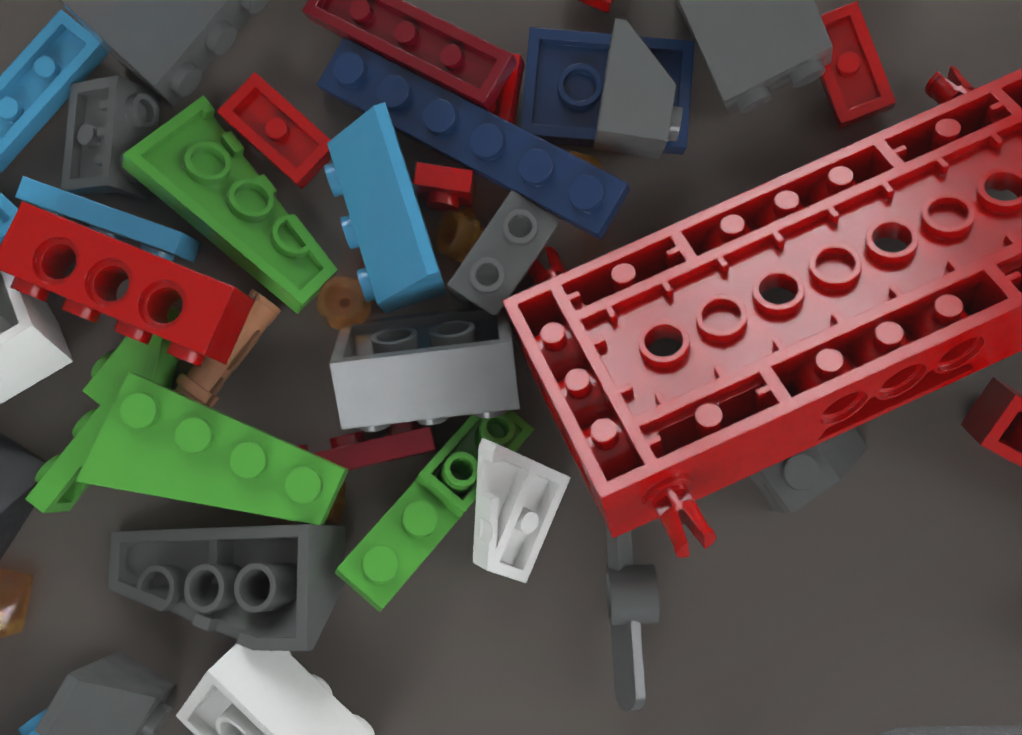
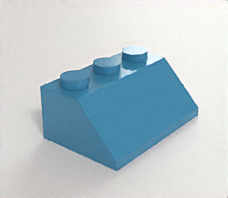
[324,102,447,313]

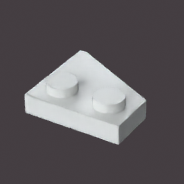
[473,438,571,583]

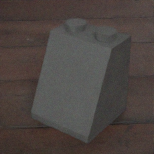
[675,0,833,114]

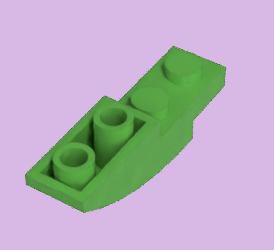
[25,306,181,513]
[335,410,535,612]

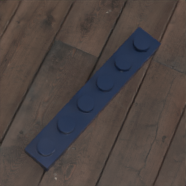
[316,38,630,240]

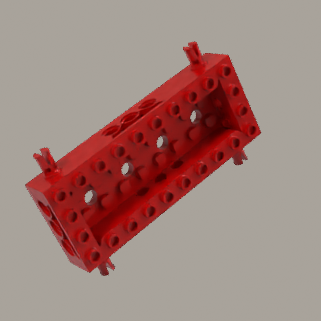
[502,66,1022,558]

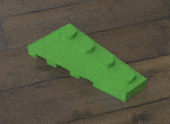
[122,95,338,314]
[75,372,349,525]

